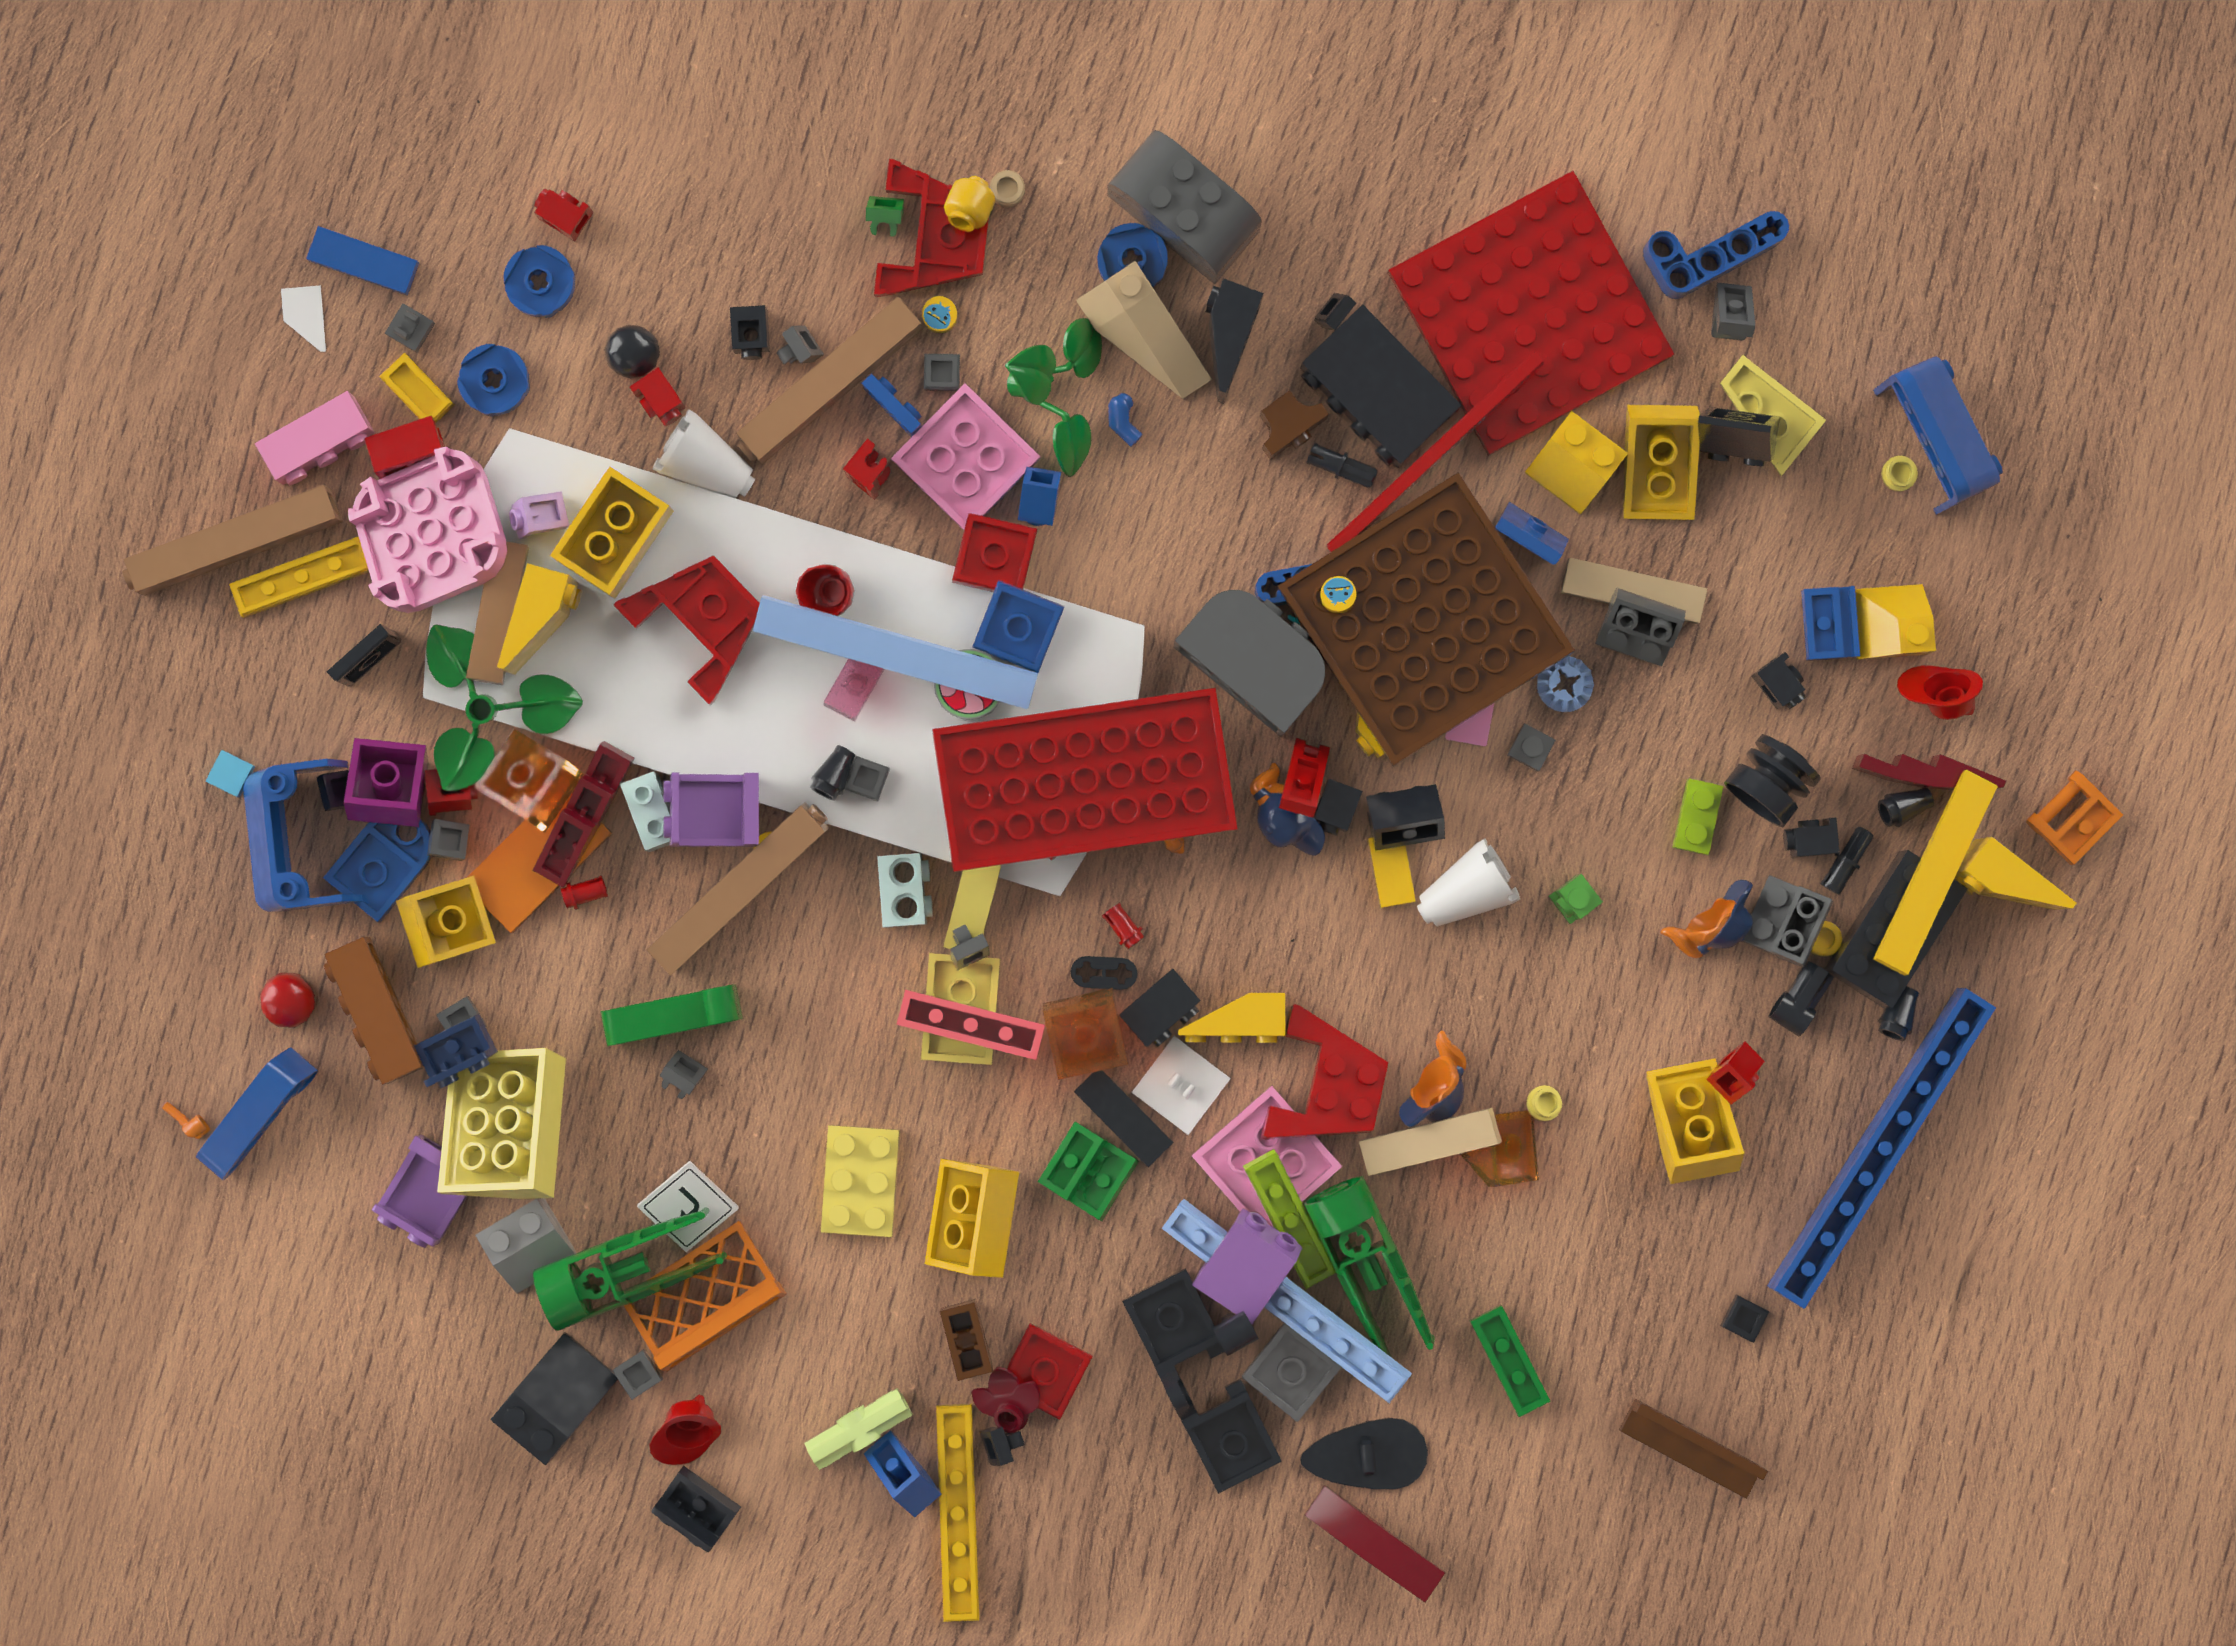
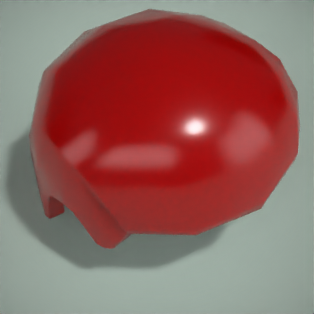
[796,564,855,616]
[260,973,315,1028]

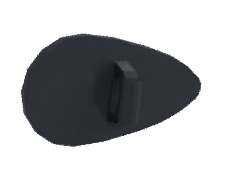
[1300,1418,1428,1489]

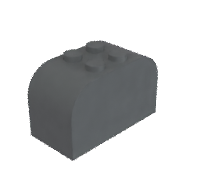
[1107,130,1262,285]
[1173,590,1325,737]

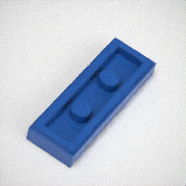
[306,226,419,296]

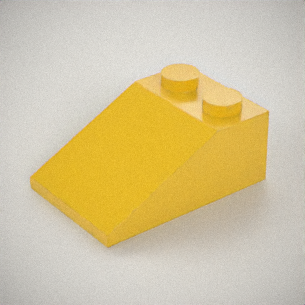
[1623,405,1700,520]
[497,563,582,675]
[1955,837,2077,910]
[1646,1058,1744,1184]

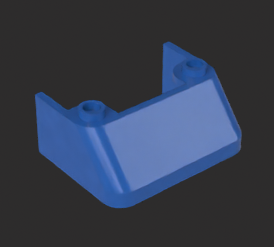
[1873,356,2003,515]
[243,759,363,912]

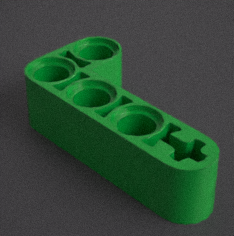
[600,984,743,1046]

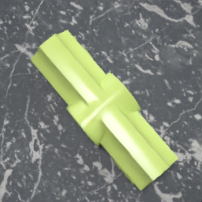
[804,1388,913,1470]

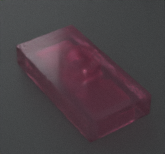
[823,658,885,722]

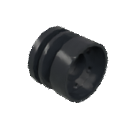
[1724,734,1821,828]

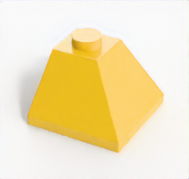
[1855,584,1936,660]

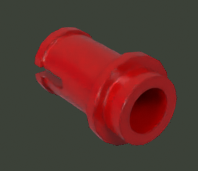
[561,875,608,910]
[1102,902,1144,949]

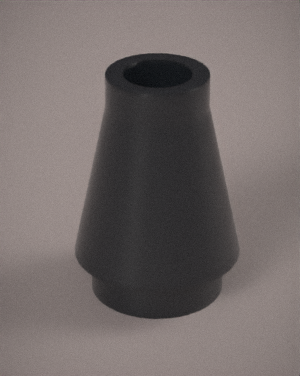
[810,745,856,801]
[1878,787,1934,827]
[1878,986,1919,1041]

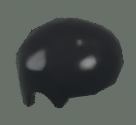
[604,325,660,379]

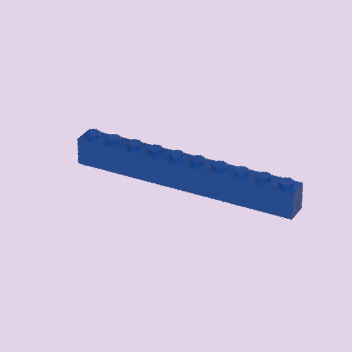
[1767,988,1996,1309]

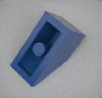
[863,1430,941,1518]

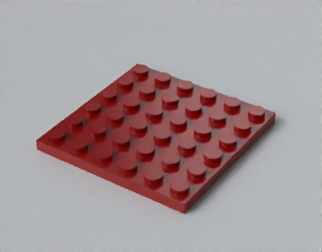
[1388,171,1675,456]

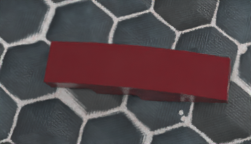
[532,741,635,887]
[1852,754,2006,790]
[1304,1485,1445,1603]

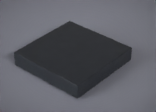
[326,624,402,687]

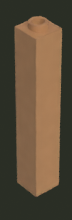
[736,296,923,464]
[123,485,343,596]
[646,802,829,976]

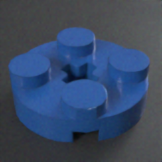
[1097,223,1168,288]
[503,245,576,318]
[457,344,530,416]

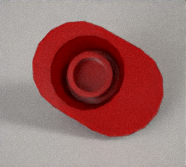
[1897,665,1983,720]
[649,1394,722,1465]

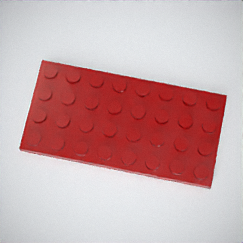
[932,688,1237,872]

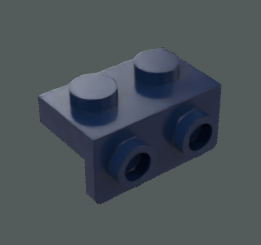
[414,1014,498,1089]

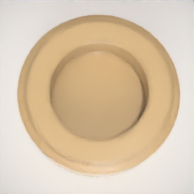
[990,170,1025,208]

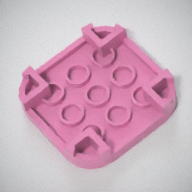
[348,447,507,613]

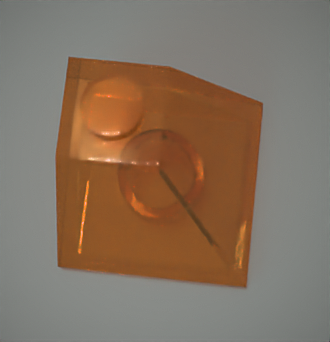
[1460,1110,1539,1187]

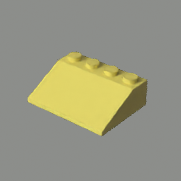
[438,1048,566,1199]

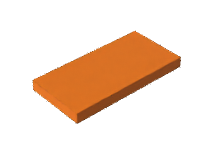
[466,783,613,933]

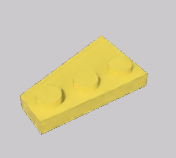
[1720,355,1826,476]

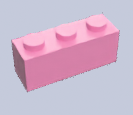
[254,391,375,485]

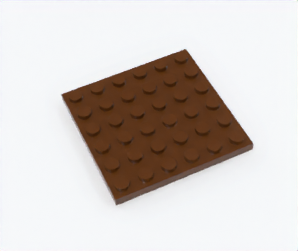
[1278,472,1575,767]

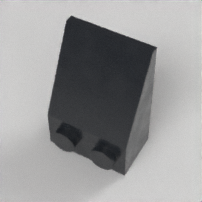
[1205,278,1264,404]
[1698,407,1780,466]
[490,1332,618,1466]

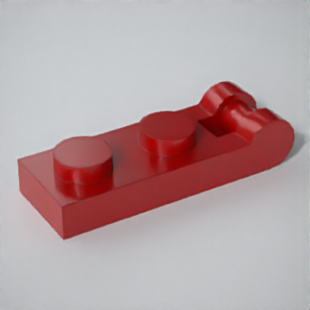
[1279,738,1330,818]

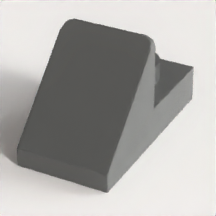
[1711,282,1755,341]

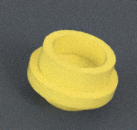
[1881,456,1918,491]
[1527,1085,1562,1121]

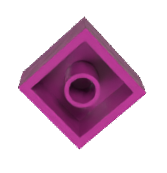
[344,738,429,827]

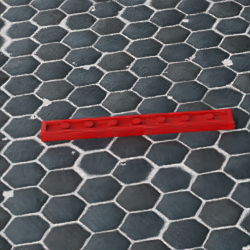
[1327,351,1544,552]

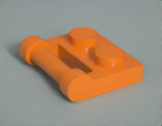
[2026,770,2123,865]

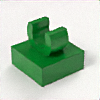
[866,196,904,237]

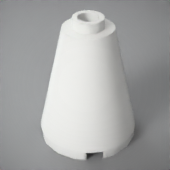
[653,409,755,498]
[1417,838,1520,927]

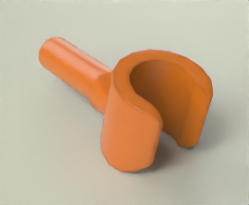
[162,1102,210,1139]

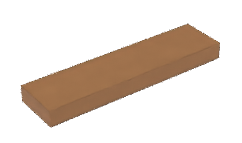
[466,542,529,685]

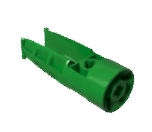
[1304,1176,1435,1357]
[533,1207,727,1331]

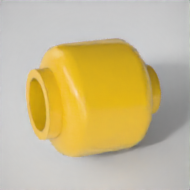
[944,176,996,231]

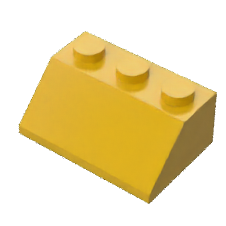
[924,1159,1019,1278]

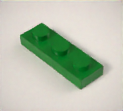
[1469,1304,1551,1417]

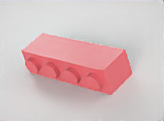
[896,990,1045,1060]

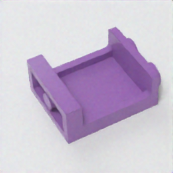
[663,772,759,847]
[372,1135,467,1248]
[1192,1209,1302,1325]

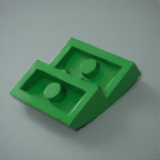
[1038,1122,1139,1221]

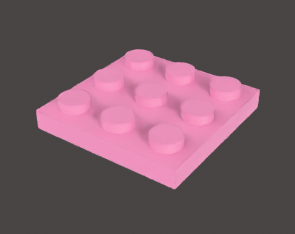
[891,383,1041,530]
[1191,1086,1342,1227]

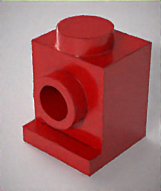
[534,189,594,242]
[629,367,686,427]
[425,769,478,816]
[1706,1041,1765,1105]

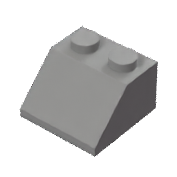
[475,1198,577,1294]

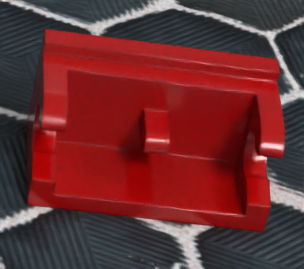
[364,415,445,479]
[843,438,891,500]

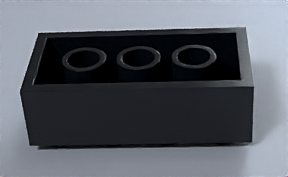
[1825,850,1968,1008]

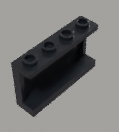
[1300,304,1461,468]

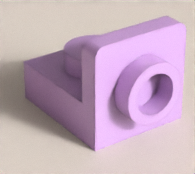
[509,492,569,539]

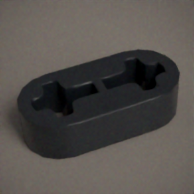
[1070,956,1138,990]

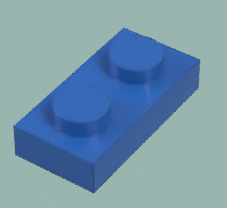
[862,373,922,437]

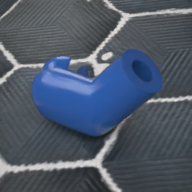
[1108,393,1143,447]

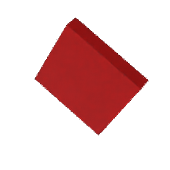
[952,513,1038,592]
[1006,1323,1093,1420]

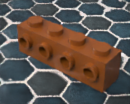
[324,937,424,1085]

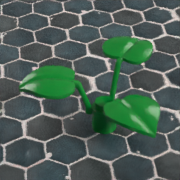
[1005,318,1102,477]
[426,624,583,791]

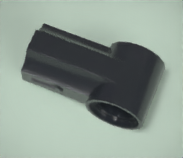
[1768,961,1835,1037]
[1212,1311,1259,1356]

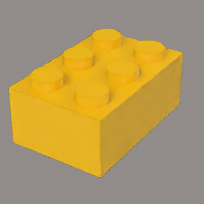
[550,466,674,599]

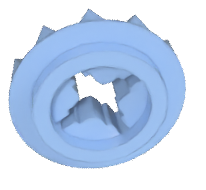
[1537,656,1594,712]

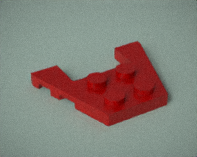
[874,159,989,297]
[613,555,760,706]
[1261,1004,1389,1140]

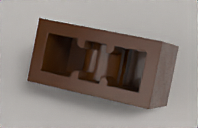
[940,1299,994,1381]

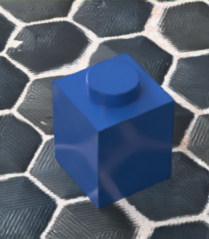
[1018,466,1061,526]

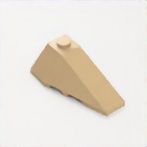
[1076,261,1212,399]

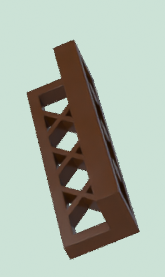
[1619,1399,1768,1499]

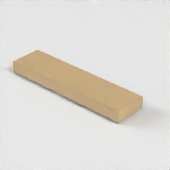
[1561,558,1707,624]
[1359,1108,1502,1176]

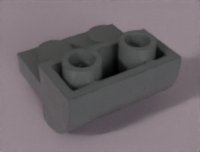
[1595,588,1686,666]
[1743,875,1834,967]

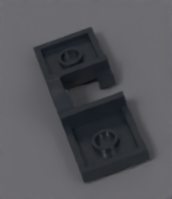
[1122,1268,1282,1494]

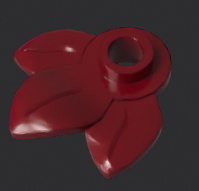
[971,1367,1040,1433]

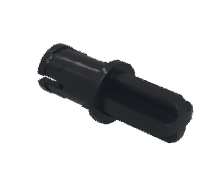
[1306,443,1378,488]
[1820,827,1873,896]

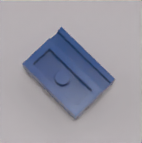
[1801,586,1860,661]

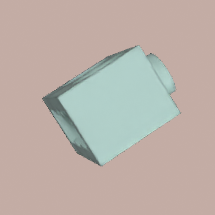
[620,771,670,852]
[877,853,933,928]

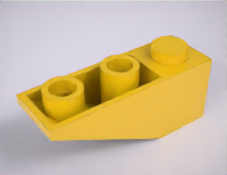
[1178,993,1285,1043]

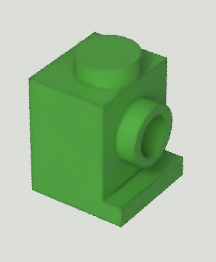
[1548,874,1603,924]

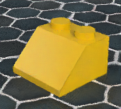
[1524,411,1628,515]
[396,876,496,968]

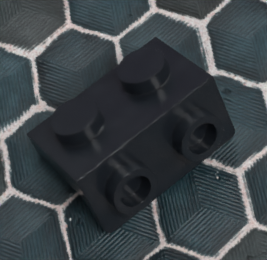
[651,1465,741,1552]

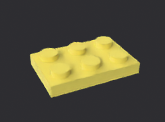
[921,953,1000,1065]
[821,1125,900,1237]

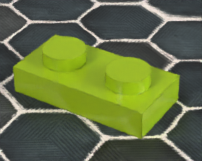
[1672,778,1724,855]

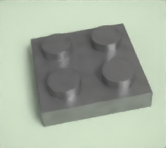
[1242,1323,1341,1422]

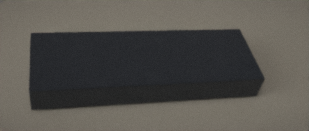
[1074,1067,1174,1168]

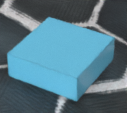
[206,750,256,798]

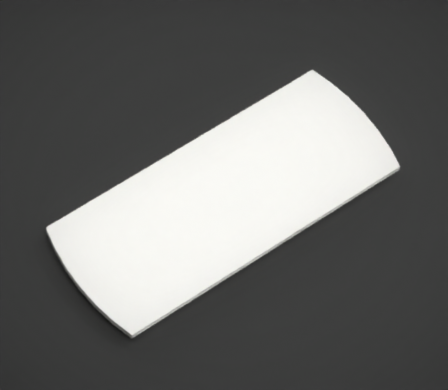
[423,428,1145,896]

